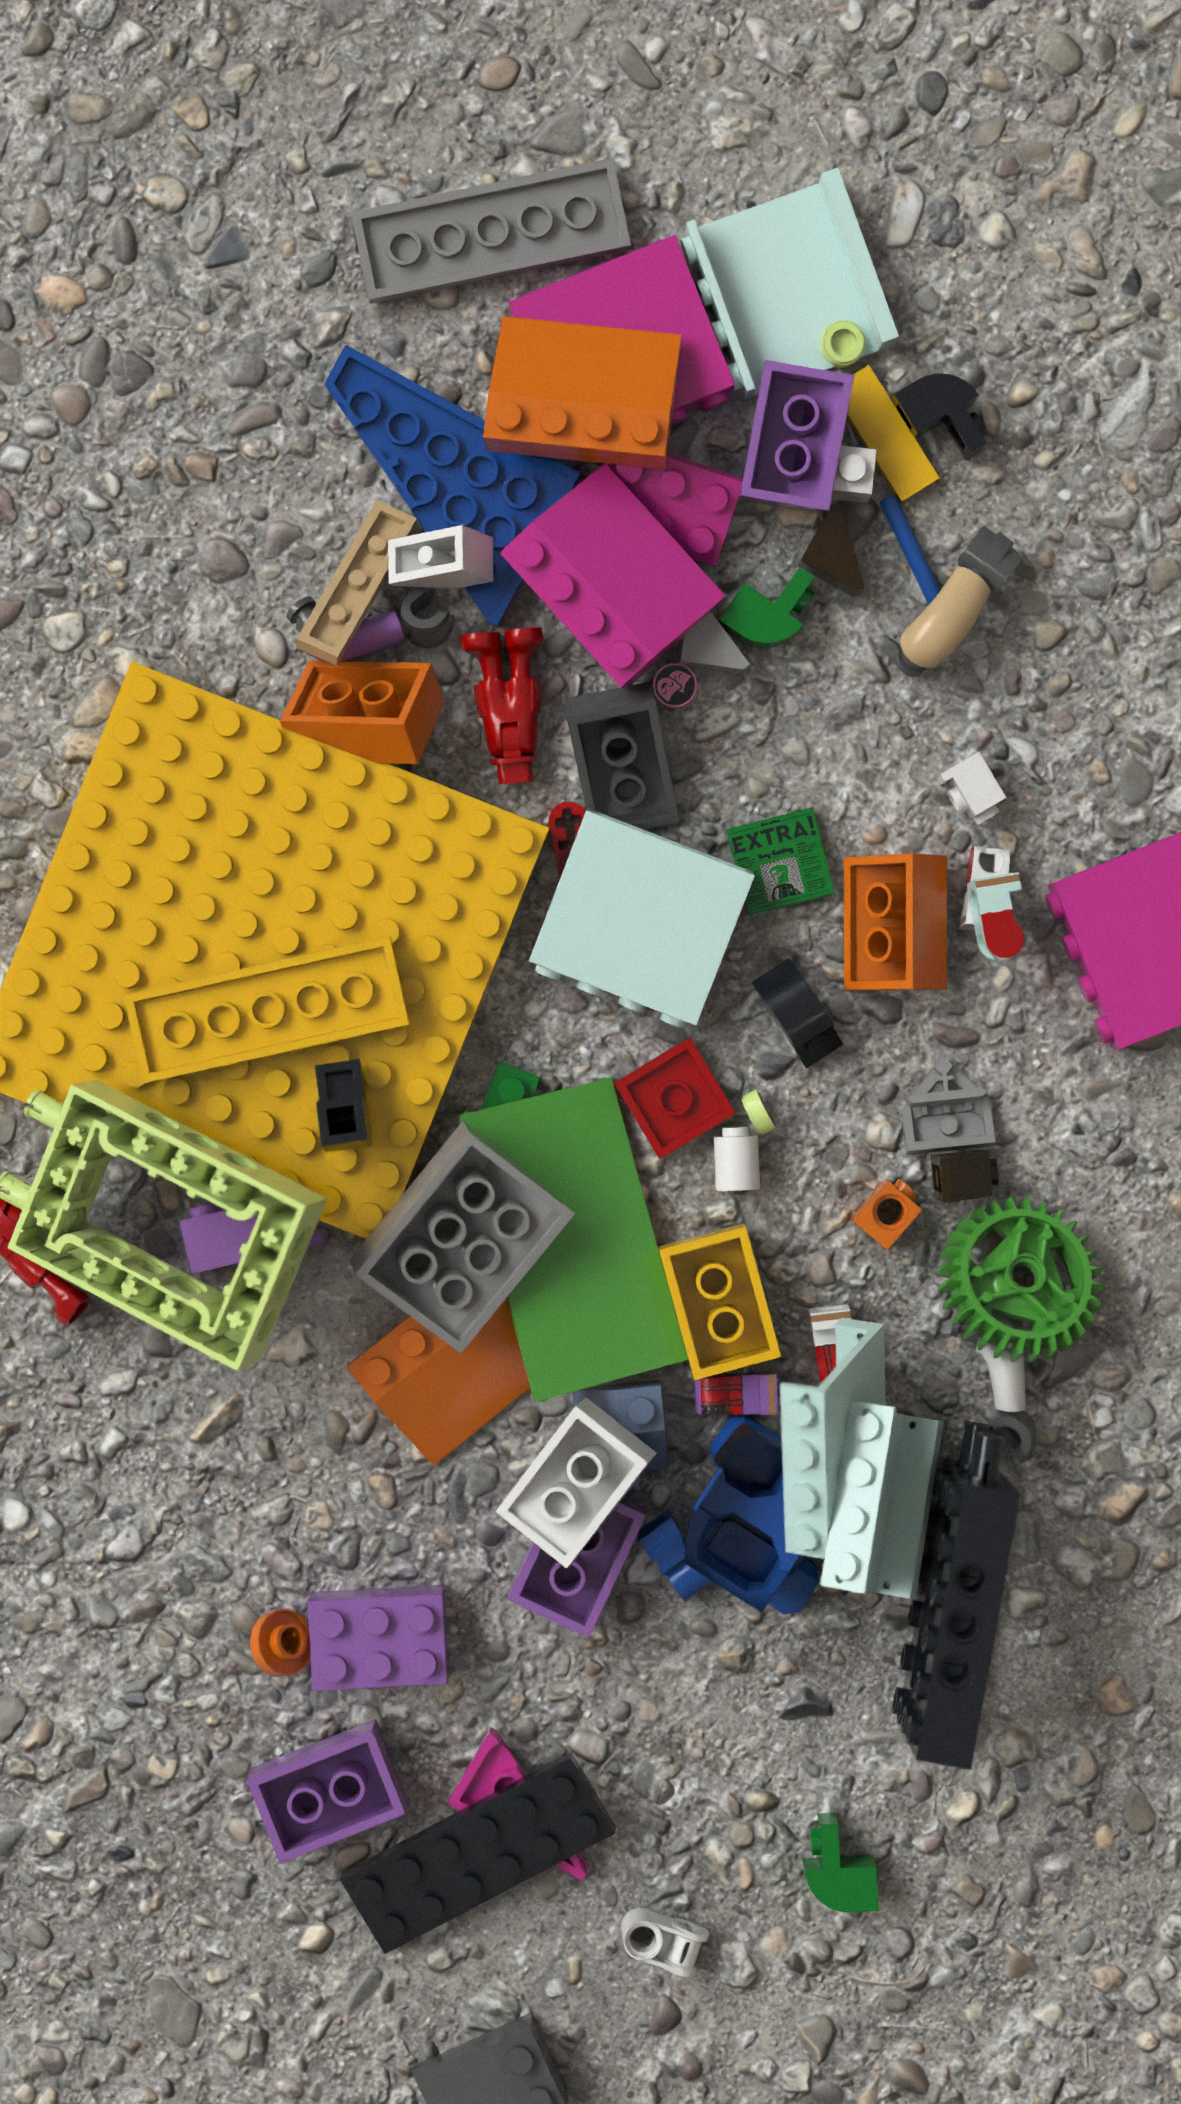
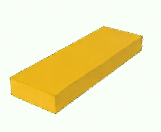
[847,365,939,504]

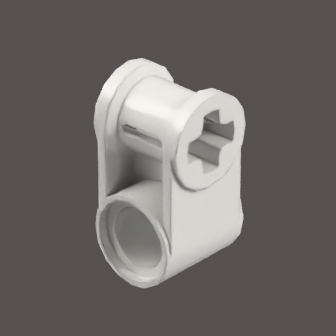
[621,1907,710,1978]

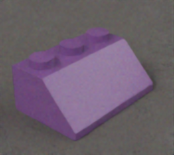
[740,360,854,512]

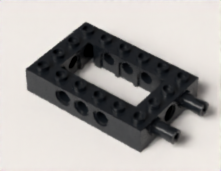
[892,1421,1021,1770]

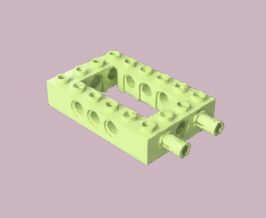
[0,1079,328,1371]

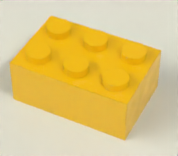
[658,1223,781,1381]

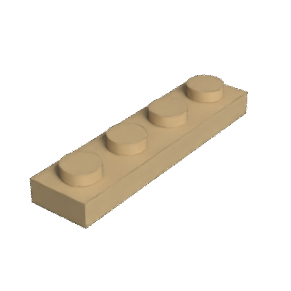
[296,500,417,666]

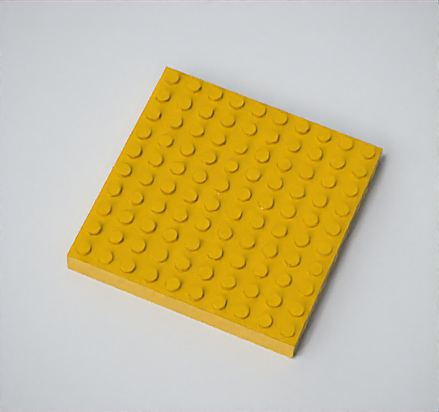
[0,661,550,1239]

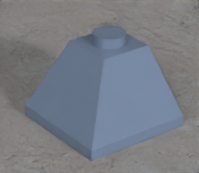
[572,1379,669,1471]

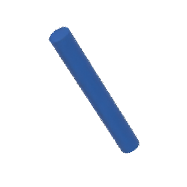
[879,494,941,605]

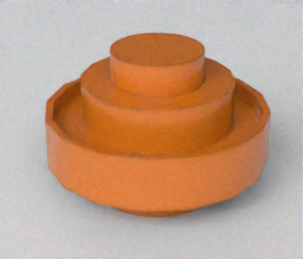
[250,1609,311,1677]

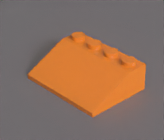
[483,316,682,470]
[346,1299,530,1466]

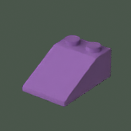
[179,1202,332,1274]

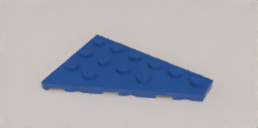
[324,345,581,628]

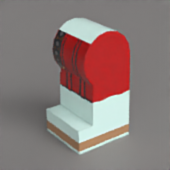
[967,872,1024,962]

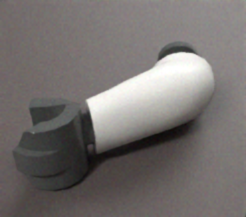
[950,1312,1037,1464]

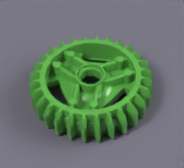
[937,1197,1104,1363]

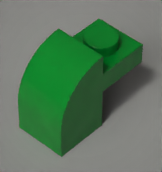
[718,567,815,649]
[802,1812,879,1913]

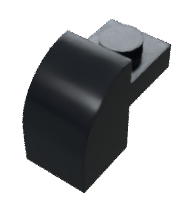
[891,373,987,460]
[751,958,844,1069]
[315,1059,372,1153]

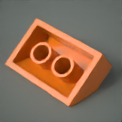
[844,853,947,990]

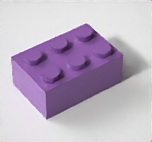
[508,1497,646,1638]
[308,1585,449,1691]
[247,1719,409,1864]

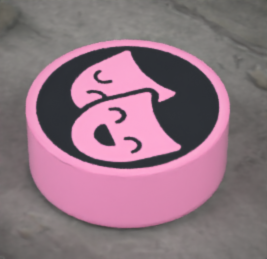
[653,663,697,709]

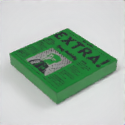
[726,807,835,916]

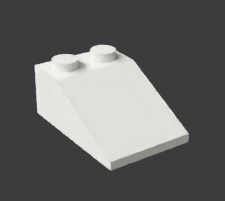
[496,1397,657,1568]

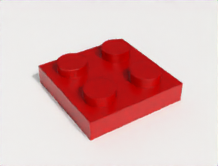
[614,1037,736,1159]

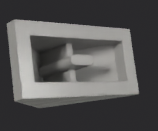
[680,612,750,675]

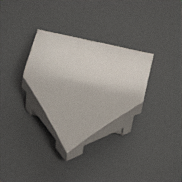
[901,1057,996,1155]

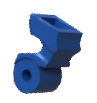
[637,1509,713,1602]

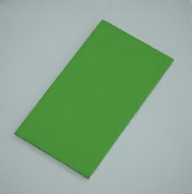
[458,1077,688,1402]

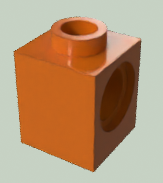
[850,1179,922,1250]

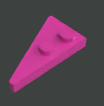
[447,1727,589,1881]

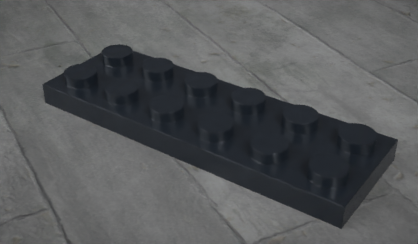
[340,1752,616,1954]

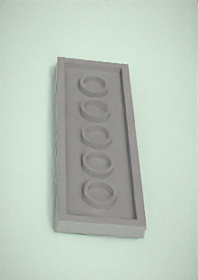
[351,158,631,304]

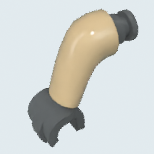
[895,526,1023,677]

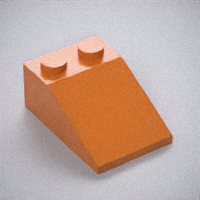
[280,660,445,764]

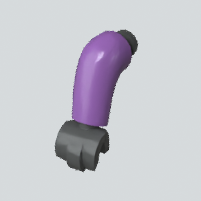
[286,587,455,662]

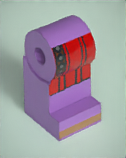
[695,1371,778,1415]

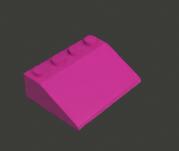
[500,463,727,689]

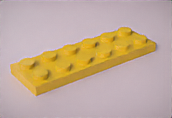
[123,936,410,1084]

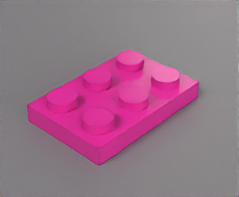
[608,453,743,566]

